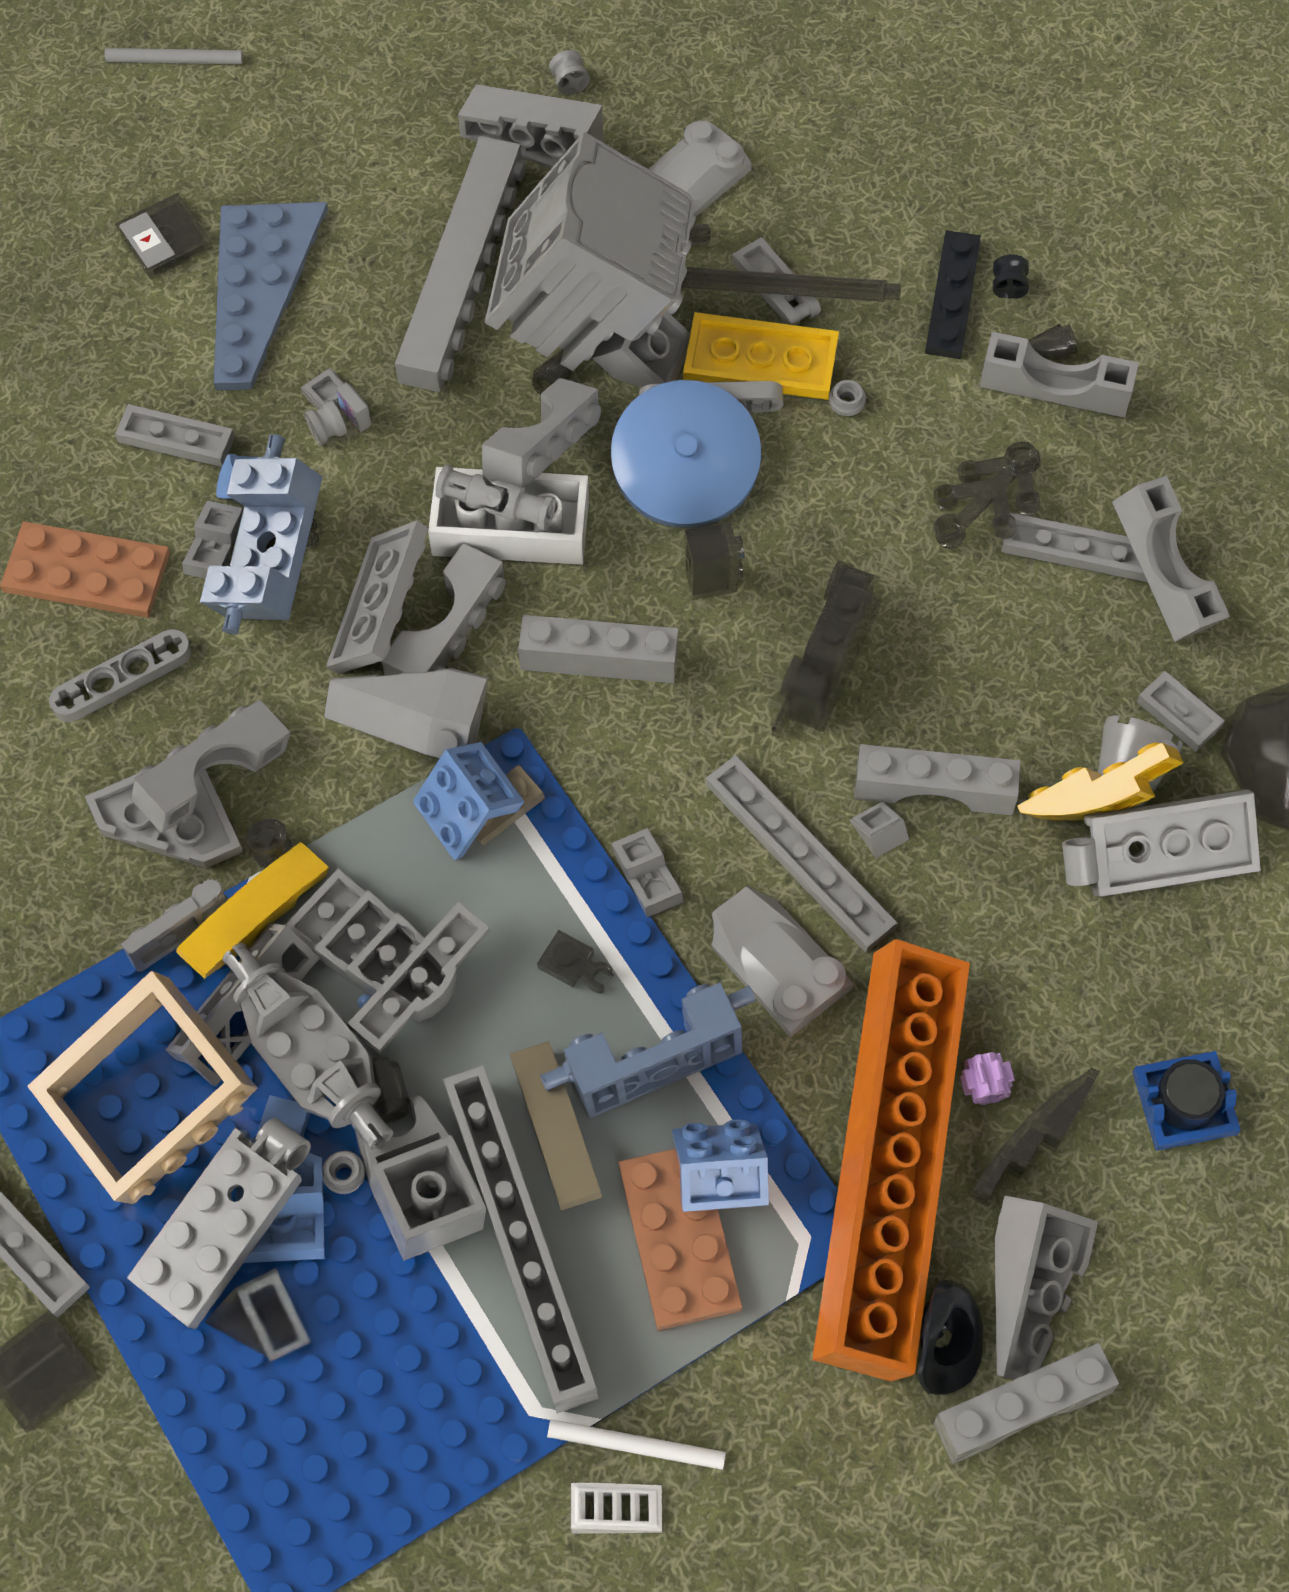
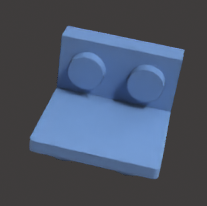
[413,742,525,860]
[672,1120,769,1212]

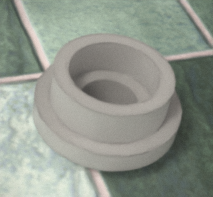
[829,380,866,416]
[323,1151,365,1194]

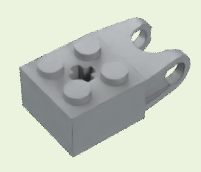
[355,1096,487,1261]

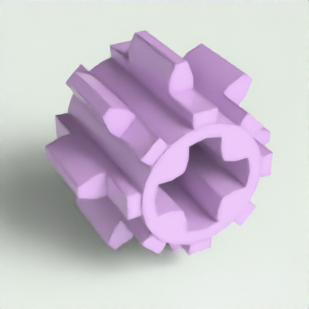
[960,1052,1015,1105]

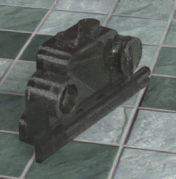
[771,560,881,738]

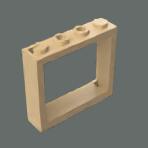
[27,971,258,1204]

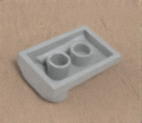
[649,120,751,216]
[711,886,854,1037]

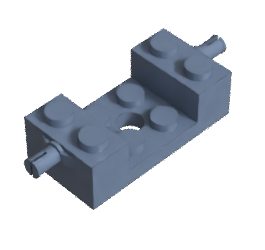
[200,434,322,635]
[540,982,756,1119]

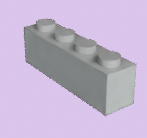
[518,615,678,683]

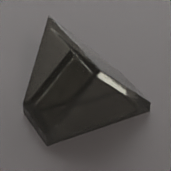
[204,1268,310,1362]

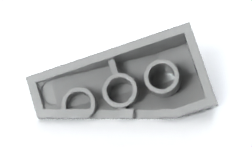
[324,668,489,758]
[995,1196,1098,1380]

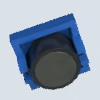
[1132,1051,1241,1151]

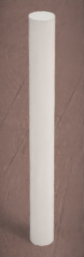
[547,1419,726,1470]

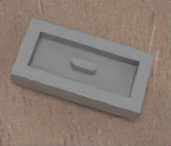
[1137,671,1225,752]

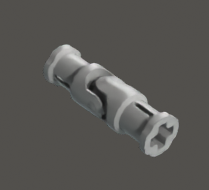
[436,464,556,530]

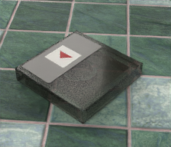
[115,193,213,279]

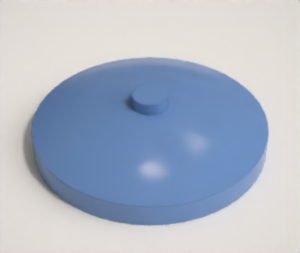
[611,380,761,528]

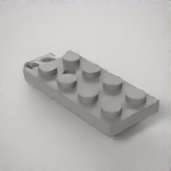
[1062,790,1261,897]
[127,1118,311,1330]

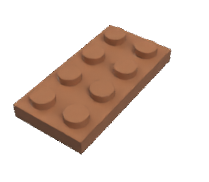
[0,521,170,618]
[618,1149,742,1331]

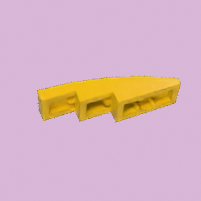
[176,842,329,979]

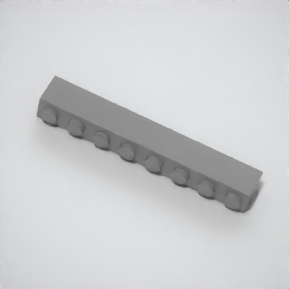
[395,136,526,392]
[443,1065,599,1414]

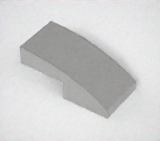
[182,501,243,579]
[611,828,684,917]

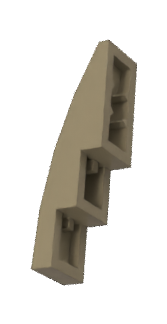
[510,1041,602,1211]

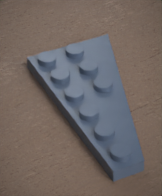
[214,202,329,390]

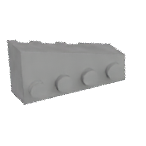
[458,84,604,169]

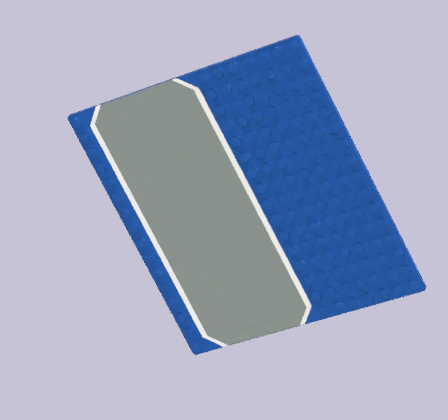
[0,728,838,1592]

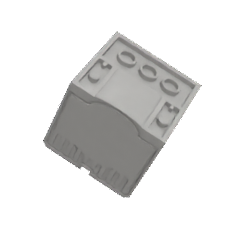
[485,132,696,371]

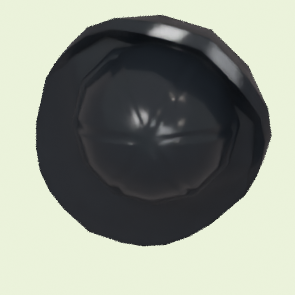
[918,1280,983,1395]

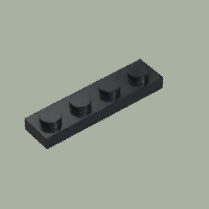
[925,230,981,359]

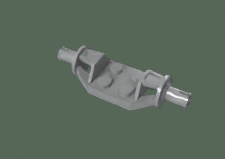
[223,943,393,1150]

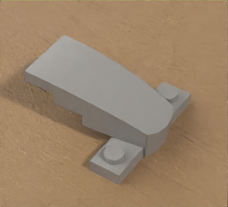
[285,868,490,1054]

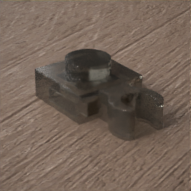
[537,930,614,994]

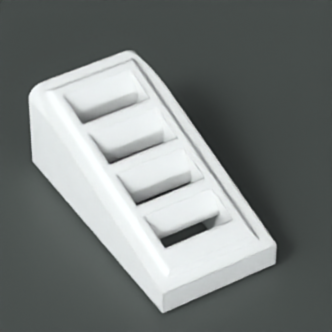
[571,1483,662,1534]

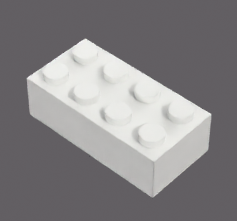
[428,467,589,565]

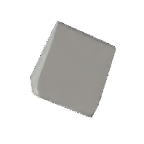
[850,802,909,858]

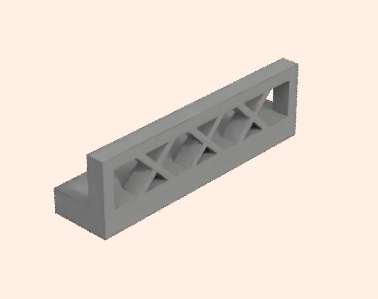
[166,923,320,1086]

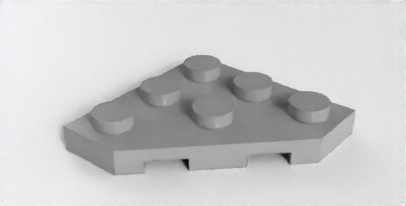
[85,766,243,868]

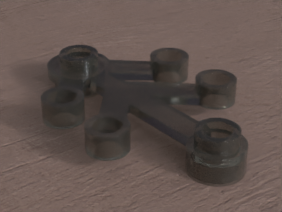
[934,441,1041,549]

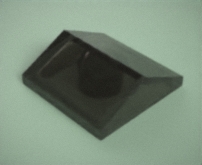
[0,1310,100,1434]

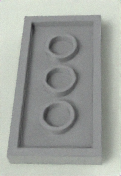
[326,520,428,674]

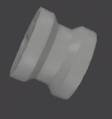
[549,50,590,95]
[304,400,347,446]

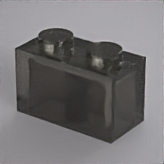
[685,522,745,600]

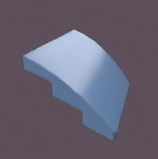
[236,1129,325,1263]

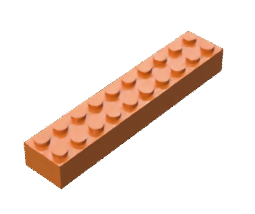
[812,939,970,1381]

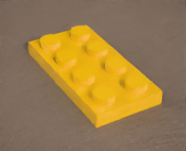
[683,312,839,400]

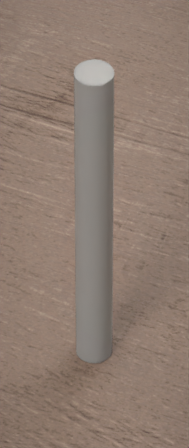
[105,48,243,64]

